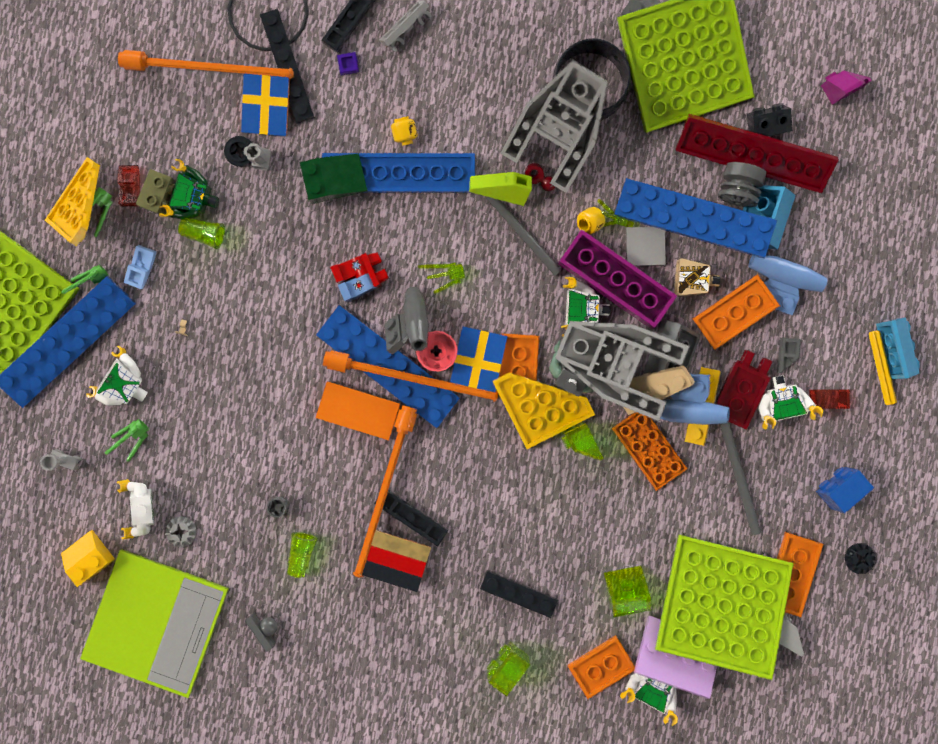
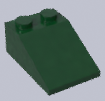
[299,153,368,204]

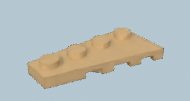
[624,366,695,415]

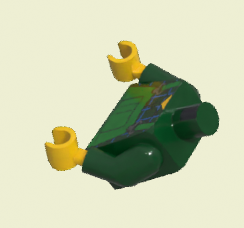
[159,159,219,220]

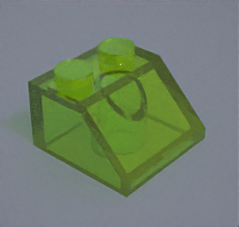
[561,422,604,461]
[604,565,651,618]

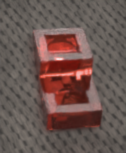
[117,165,140,207]
[809,389,850,409]

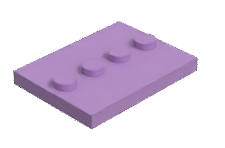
[634,616,717,699]

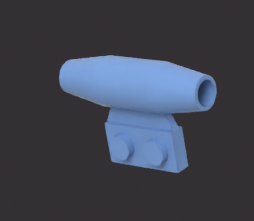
[748,255,828,315]
[660,374,730,425]

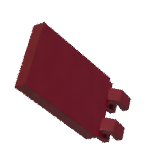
[715,350,772,430]

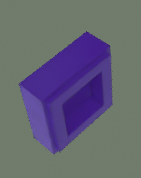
[337,52,359,75]

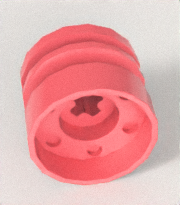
[416,331,458,372]

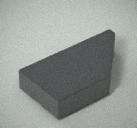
[777,337,801,373]

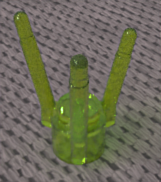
[417,262,465,294]

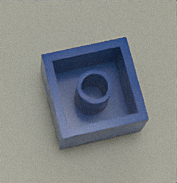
[816,467,874,514]

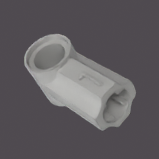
[244,143,272,171]

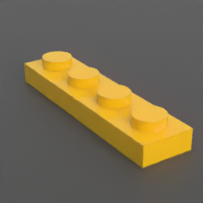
[685,367,721,446]

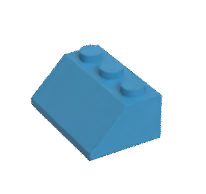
[743,185,796,250]
[876,317,920,379]

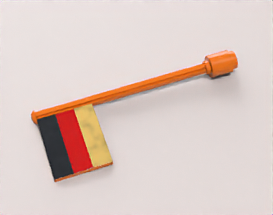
[353,405,431,592]

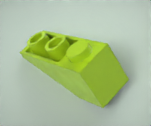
[469,172,532,206]

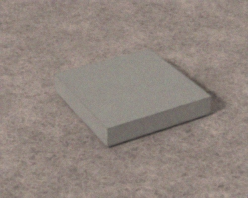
[626,227,666,266]

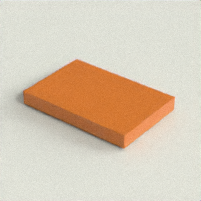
[498,333,539,381]
[567,635,635,699]

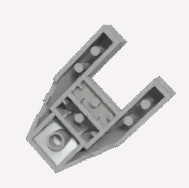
[500,61,608,193]
[555,321,689,421]

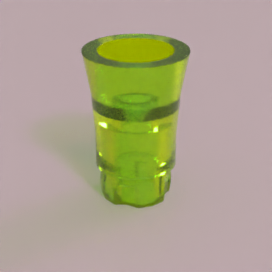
[178,218,225,249]
[287,532,318,578]

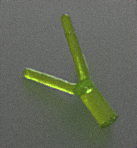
[597,199,634,227]

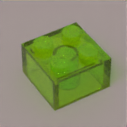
[486,641,531,697]

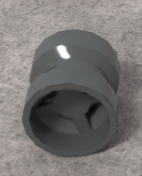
[267,497,289,518]

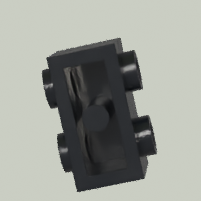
[747,103,793,137]

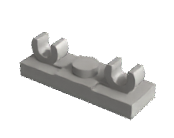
[379,0,432,52]

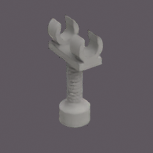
[40,449,82,471]

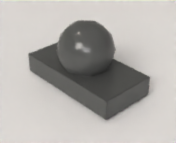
[245,612,278,652]

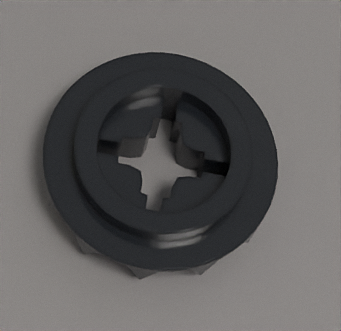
[224,136,252,167]
[845,543,877,574]

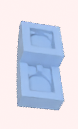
[124,245,157,289]

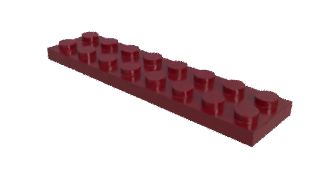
[675,114,839,193]

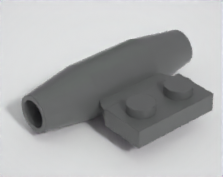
[385,287,429,354]

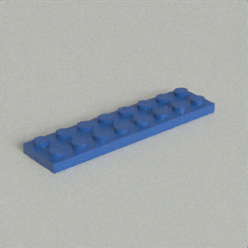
[322,153,475,193]
[614,178,777,259]
[0,276,136,408]
[316,305,460,428]

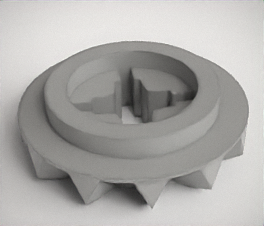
[165,516,197,547]

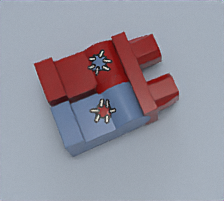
[330,252,389,302]

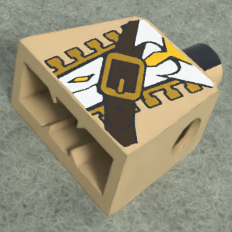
[674,258,720,297]

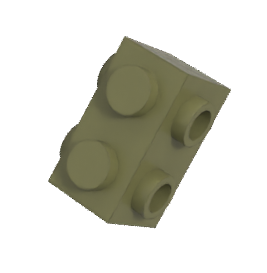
[135,169,176,215]

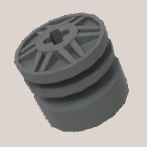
[718,162,767,207]

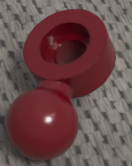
[525,163,555,192]

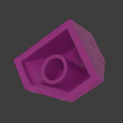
[821,70,872,105]

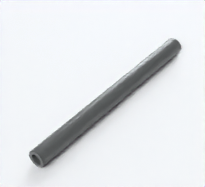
[485,196,562,276]
[720,422,761,535]

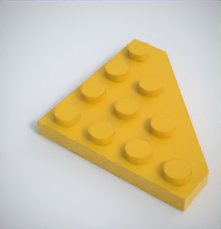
[45,157,100,247]
[492,372,595,449]

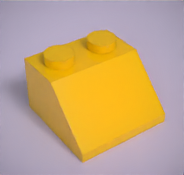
[61,530,116,587]

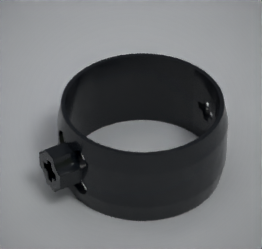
[552,38,631,121]

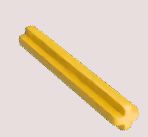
[869,330,897,405]

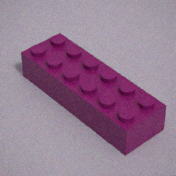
[557,229,677,329]

